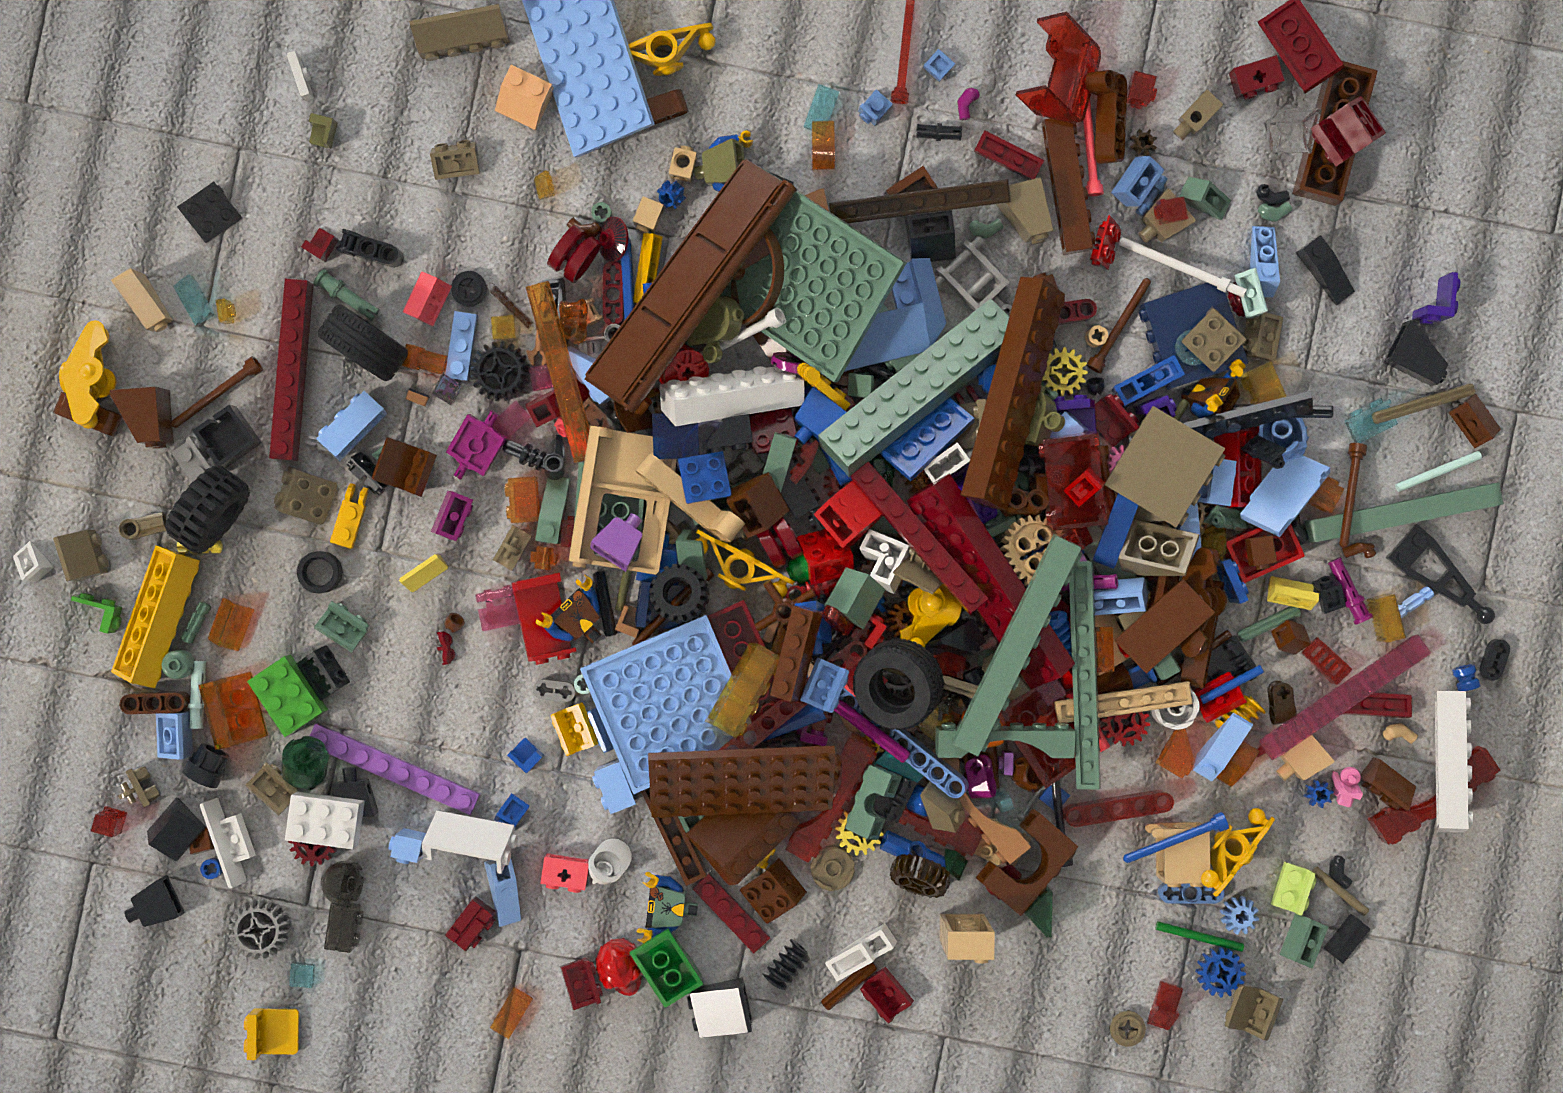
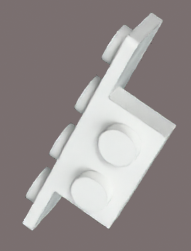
[200,798,256,888]

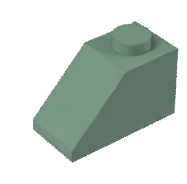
[1179,177,1231,220]

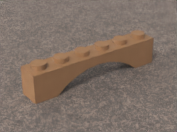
[924,749,1031,865]

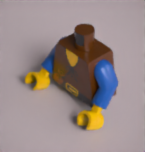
[1181,359,1246,419]
[536,574,602,644]

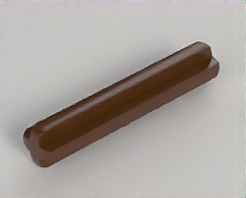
[821,962,877,1010]

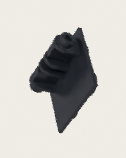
[177,181,242,243]
[1208,635,1256,681]
[874,763,917,823]

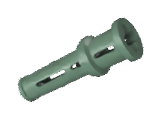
[313,269,379,321]

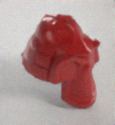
[595,938,643,996]

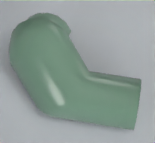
[1258,202,1293,222]
[969,219,1004,239]

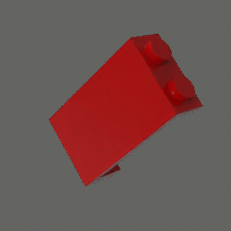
[512,573,577,665]

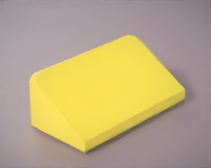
[399,554,448,592]

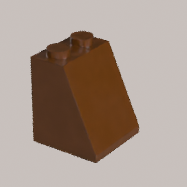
[110,386,174,449]

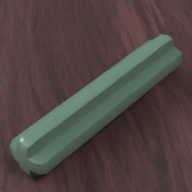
[1237,606,1301,642]

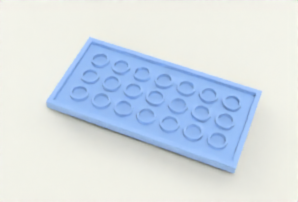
[522,0,655,158]

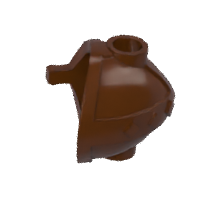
[1011,756,1050,793]

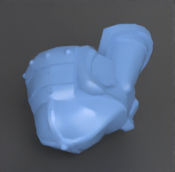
[1258,418,1309,463]

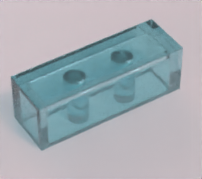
[993,790,1015,813]

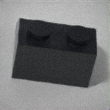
[925,618,986,659]

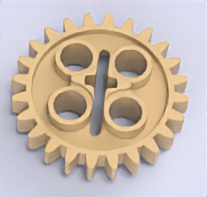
[1000,515,1069,586]

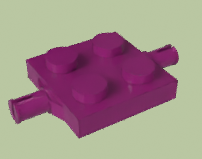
[446,410,507,480]

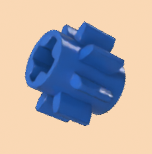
[657,180,686,209]
[1303,779,1334,808]

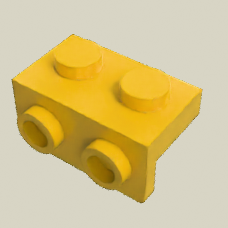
[551,702,598,756]

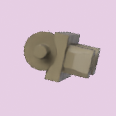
[493,525,532,571]
[118,767,160,808]

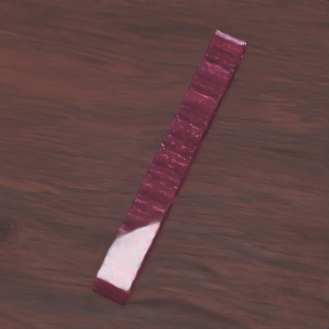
[1259,634,1431,760]

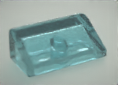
[173,274,215,326]

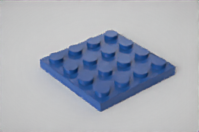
[879,397,974,481]

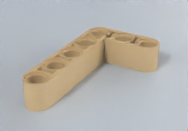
[636,453,745,542]

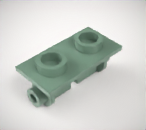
[1204,505,1248,533]

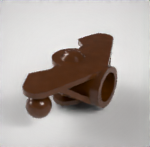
[1181,547,1227,657]

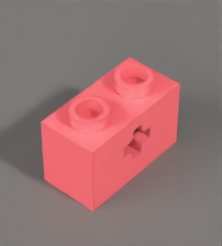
[540,853,589,893]

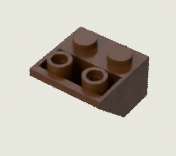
[727,472,789,538]
[1360,757,1416,811]

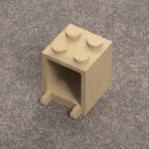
[1145,822,1210,887]

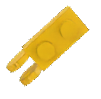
[797,363,850,410]
[330,483,369,549]

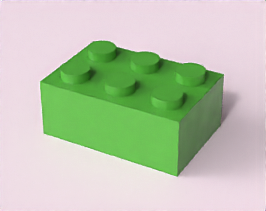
[247,655,328,737]

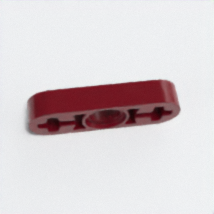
[603,262,624,325]

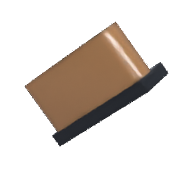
[405,388,430,407]

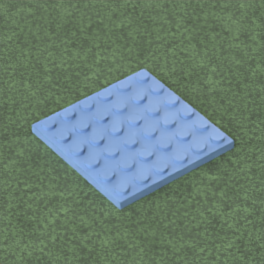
[580,615,759,794]

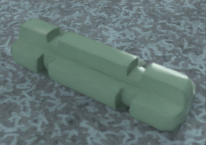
[180,601,211,644]

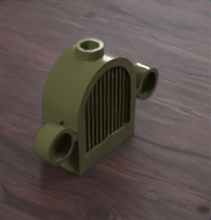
[688,296,744,363]
[1025,386,1065,449]

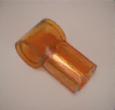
[401,344,448,375]

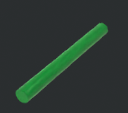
[1155,921,1244,952]

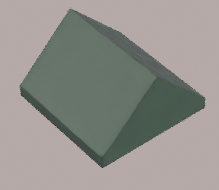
[824,567,885,629]

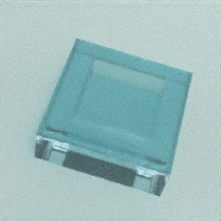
[289,963,315,988]

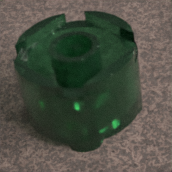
[281,736,329,790]

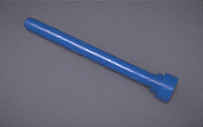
[1123,812,1229,863]

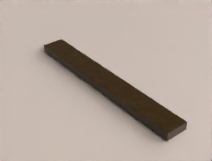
[829,179,1011,224]

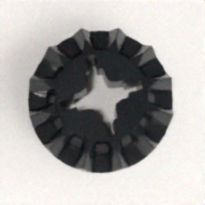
[451,271,487,307]

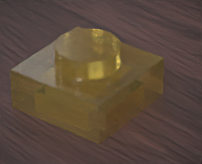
[216,298,236,325]
[491,315,516,340]

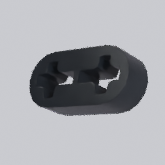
[1479,639,1510,681]

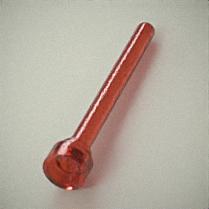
[890,0,915,104]

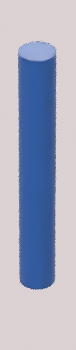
[1200,665,1265,704]

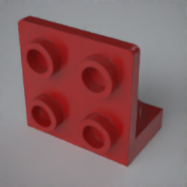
[797,529,854,585]

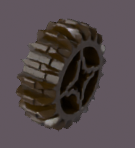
[890,854,951,898]

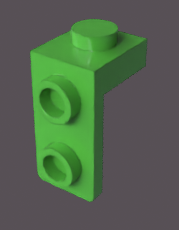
[71,592,122,634]

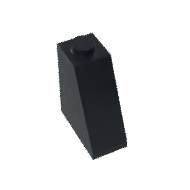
[1383,320,1449,386]

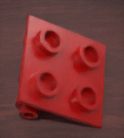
[1090,215,1121,270]

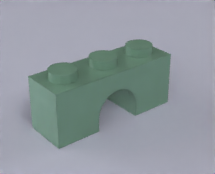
[845,765,902,840]

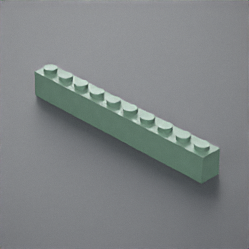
[952,534,1082,756]

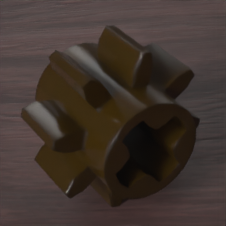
[1129,129,1157,157]

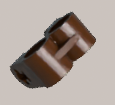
[1000,472,1049,518]

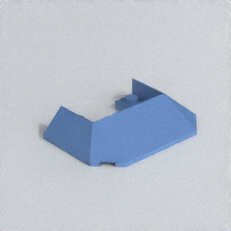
[844,258,946,372]

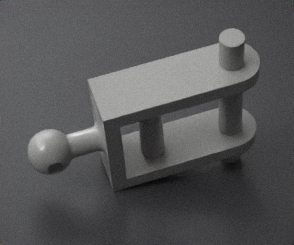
[935,236,1012,316]

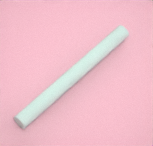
[1395,451,1482,492]

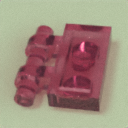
[475,585,520,631]

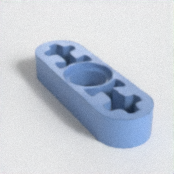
[1158,883,1224,904]

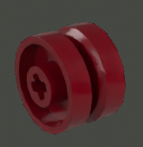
[547,225,601,284]
[756,517,803,569]

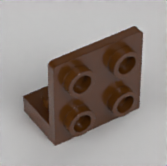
[372,437,437,497]
[740,858,807,924]

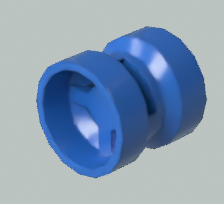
[1452,664,1481,691]

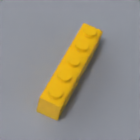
[633,233,663,303]

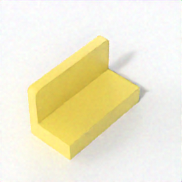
[1267,576,1319,610]

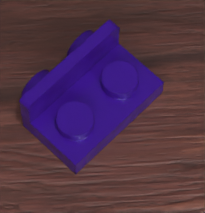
[1134,395,1177,417]

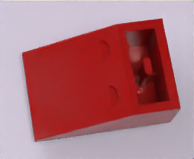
[814,480,883,548]

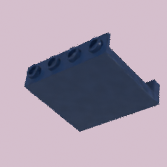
[1138,283,1248,390]

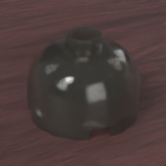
[321,861,364,907]

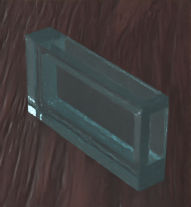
[803,84,840,135]

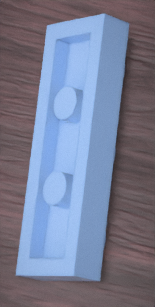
[445,311,478,381]

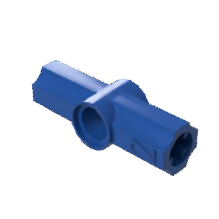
[880,830,948,868]

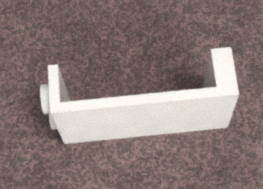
[422,811,518,874]

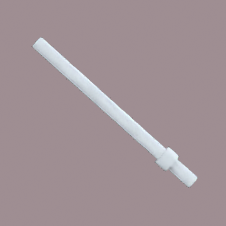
[1119,237,1247,297]

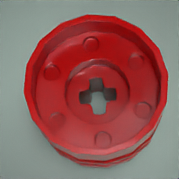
[658,344,709,384]

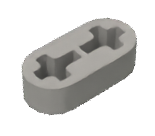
[533,679,576,702]

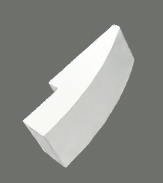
[825,923,897,981]

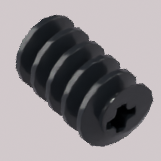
[762,939,810,990]

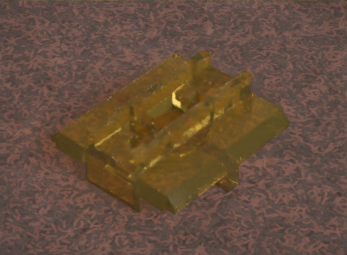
[1201,524,1227,561]

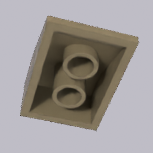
[1119,519,1199,576]

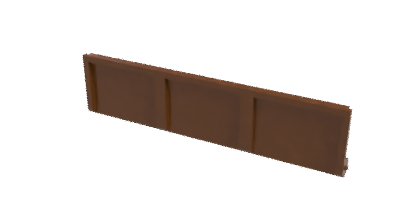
[584,159,797,414]

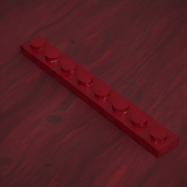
[851,462,988,615]

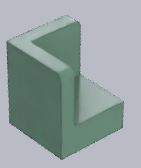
[848,371,874,398]

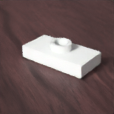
[287,51,314,101]

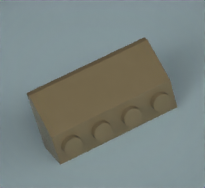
[409,4,510,61]

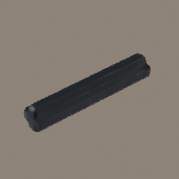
[593,571,617,637]

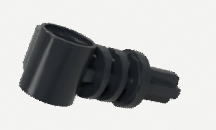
[502,435,566,480]

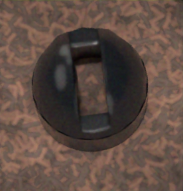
[1086,377,1105,396]

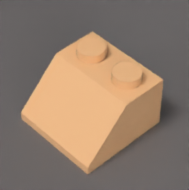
[495,65,554,131]

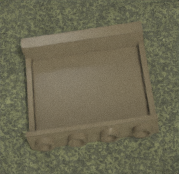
[1104,406,1226,527]

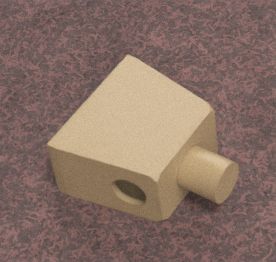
[1276,727,1335,781]

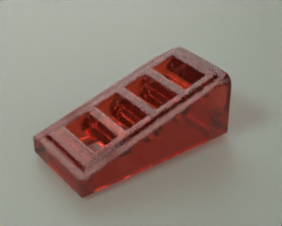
[1301,637,1352,685]

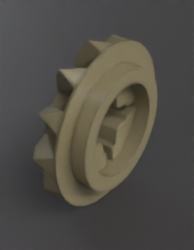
[1109,1010,1146,1047]

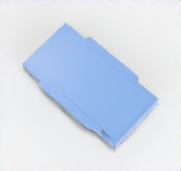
[1240,456,1331,537]

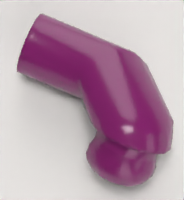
[957,87,980,120]

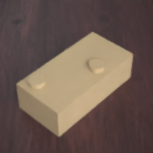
[940,914,995,964]

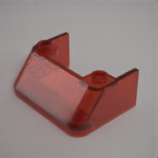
[1015,11,1101,123]

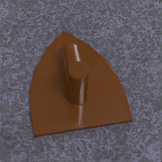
[614,397,660,433]

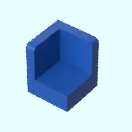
[1125,663,1158,689]
[507,738,544,774]

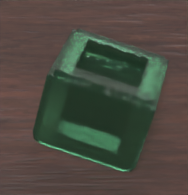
[945,848,968,881]

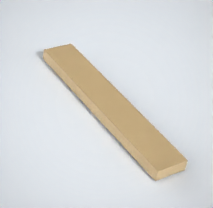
[1054,681,1193,723]

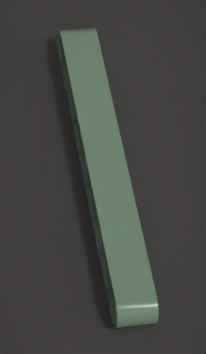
[1304,482,1504,543]

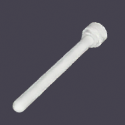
[699,308,786,354]

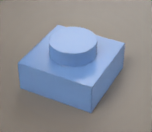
[923,49,955,82]

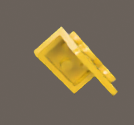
[244,1008,299,1060]

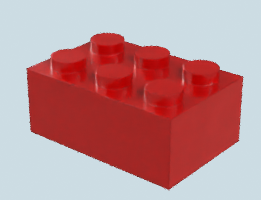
[1219,524,1305,583]

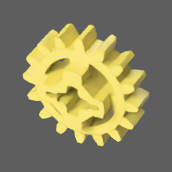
[1042,347,1088,396]
[835,807,884,856]

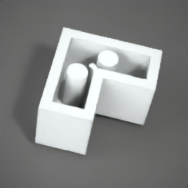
[859,529,911,594]

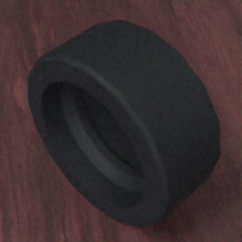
[297,551,343,594]

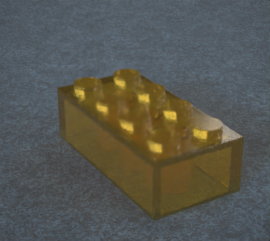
[705,643,780,738]

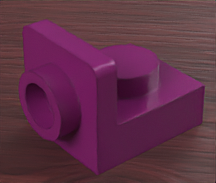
[796,726,828,746]

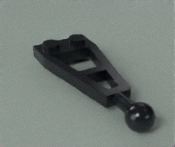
[1386,524,1495,624]

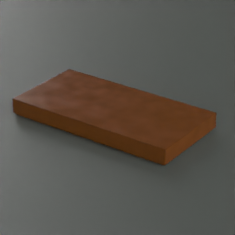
[1115,578,1215,674]

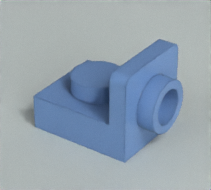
[858,89,893,126]

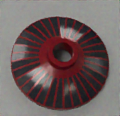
[598,217,629,262]

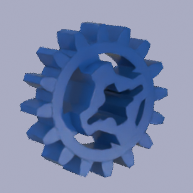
[1195,947,1246,998]

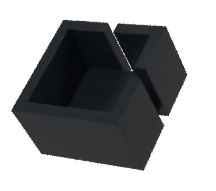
[192,405,262,468]

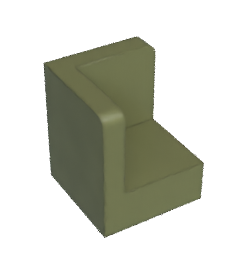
[309,113,338,149]

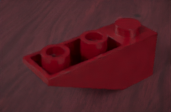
[526,378,590,427]

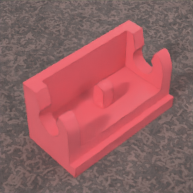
[403,272,452,326]

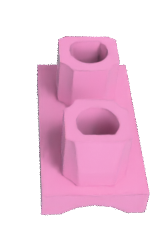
[1331,767,1363,807]

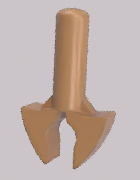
[526,324,552,367]

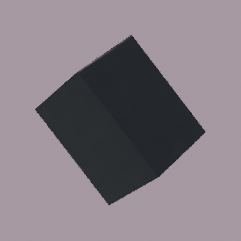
[147,797,206,861]

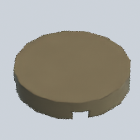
[810,846,855,891]

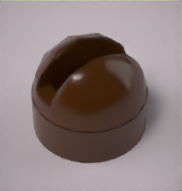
[445,613,465,633]

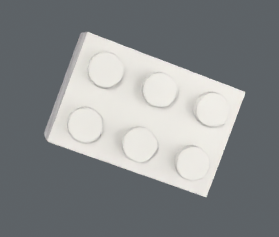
[285,792,365,849]

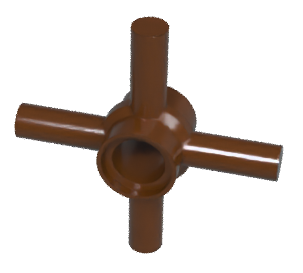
[754,580,816,632]

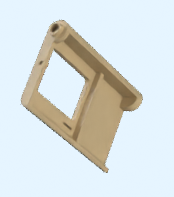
[568,426,680,575]

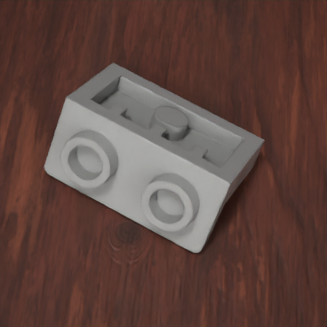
[171,436,216,482]

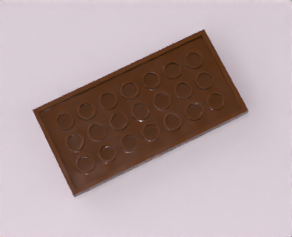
[648,745,835,818]

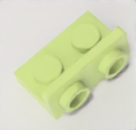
[1271,862,1316,916]

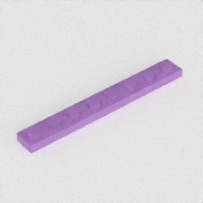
[306,723,480,815]

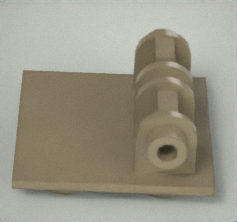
[893,548,943,594]

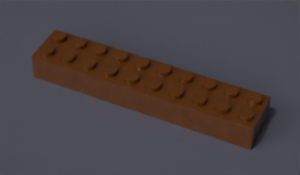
[961,277,1065,511]

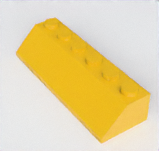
[111,545,200,688]

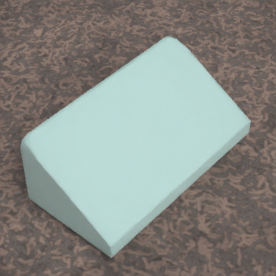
[1234,268,1268,319]

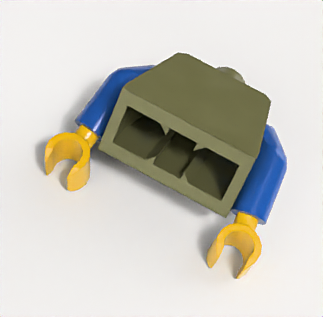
[694,130,753,192]

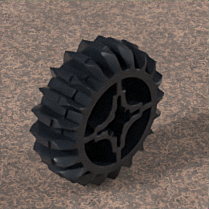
[470,341,531,402]

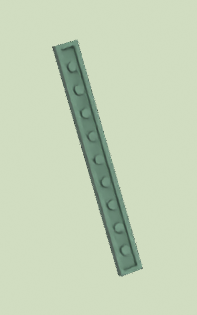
[1069,561,1101,790]

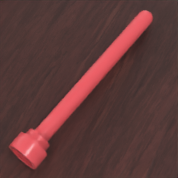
[1081,89,1104,197]

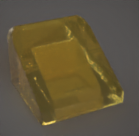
[534,170,555,199]

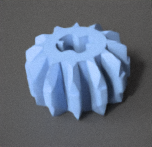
[1220,896,1259,935]

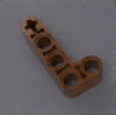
[1085,70,1127,164]

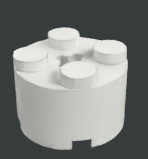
[1150,683,1199,730]

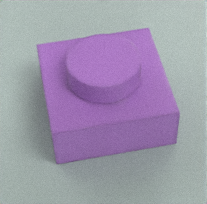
[998,750,1013,775]

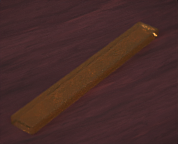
[526,281,590,463]

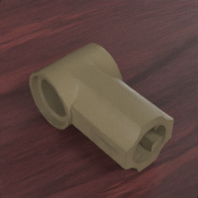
[119,512,167,540]

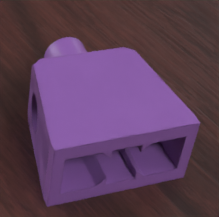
[590,513,643,572]

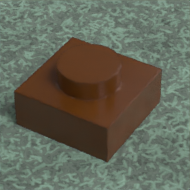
[189,827,215,855]

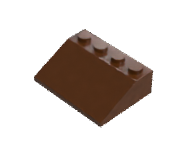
[685,812,800,885]

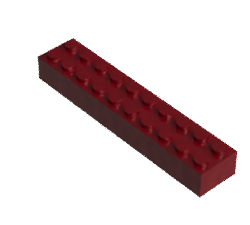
[906,473,1075,689]

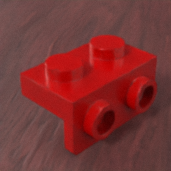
[861,613,887,651]
[1193,672,1247,723]

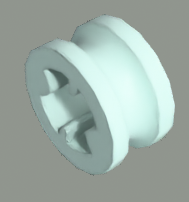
[574,674,590,694]

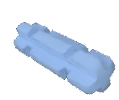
[1392,586,1434,619]

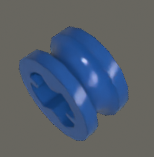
[200,858,223,879]

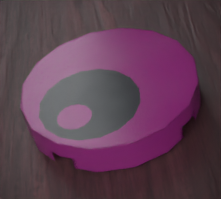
[771,352,810,374]

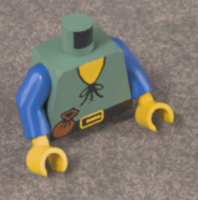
[637,872,698,943]

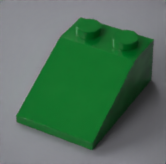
[629,929,703,1008]

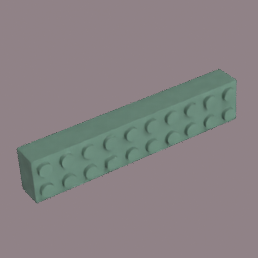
[818,299,1009,477]

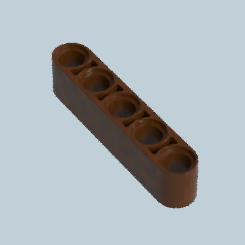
[1181,580,1224,689]

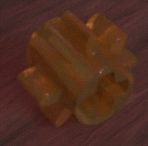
[530,546,558,570]

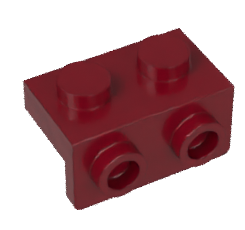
[560,957,603,1010]
[860,966,914,1024]

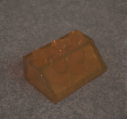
[198,671,268,750]

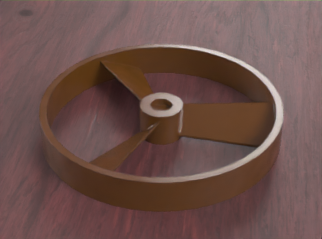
[731,228,784,327]

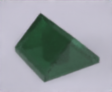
[1024,886,1053,937]

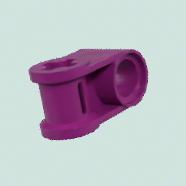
[965,754,997,799]

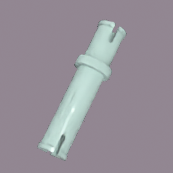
[188,661,207,729]

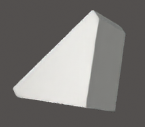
[13,541,54,583]

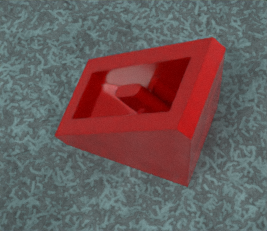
[1063,467,1105,507]

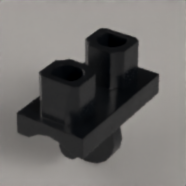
[1017,446,1048,478]

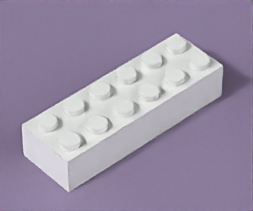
[660,364,804,426]
[1434,691,1473,833]

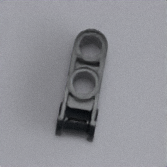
[336,229,404,268]

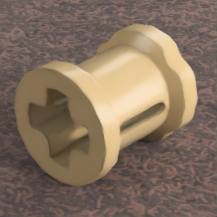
[576,298,603,327]
[1085,325,1108,348]

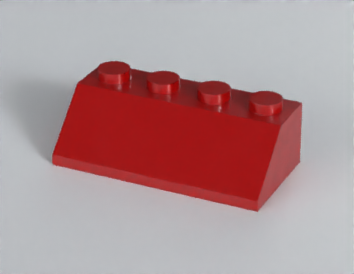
[1214,426,1262,508]

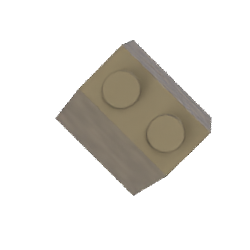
[996,177,1053,245]

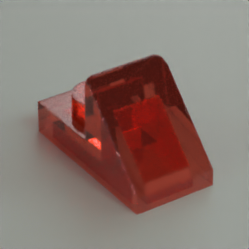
[1147,980,1183,1030]

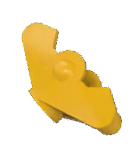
[628,23,716,76]
[59,320,117,429]
[695,529,795,598]
[900,584,962,647]
[1201,808,1275,897]

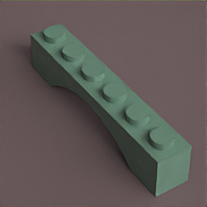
[935,722,1075,758]

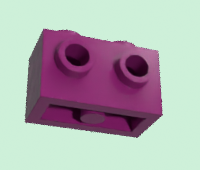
[431,490,473,541]

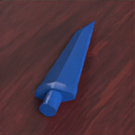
[763,704,826,742]

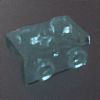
[1344,398,1398,443]

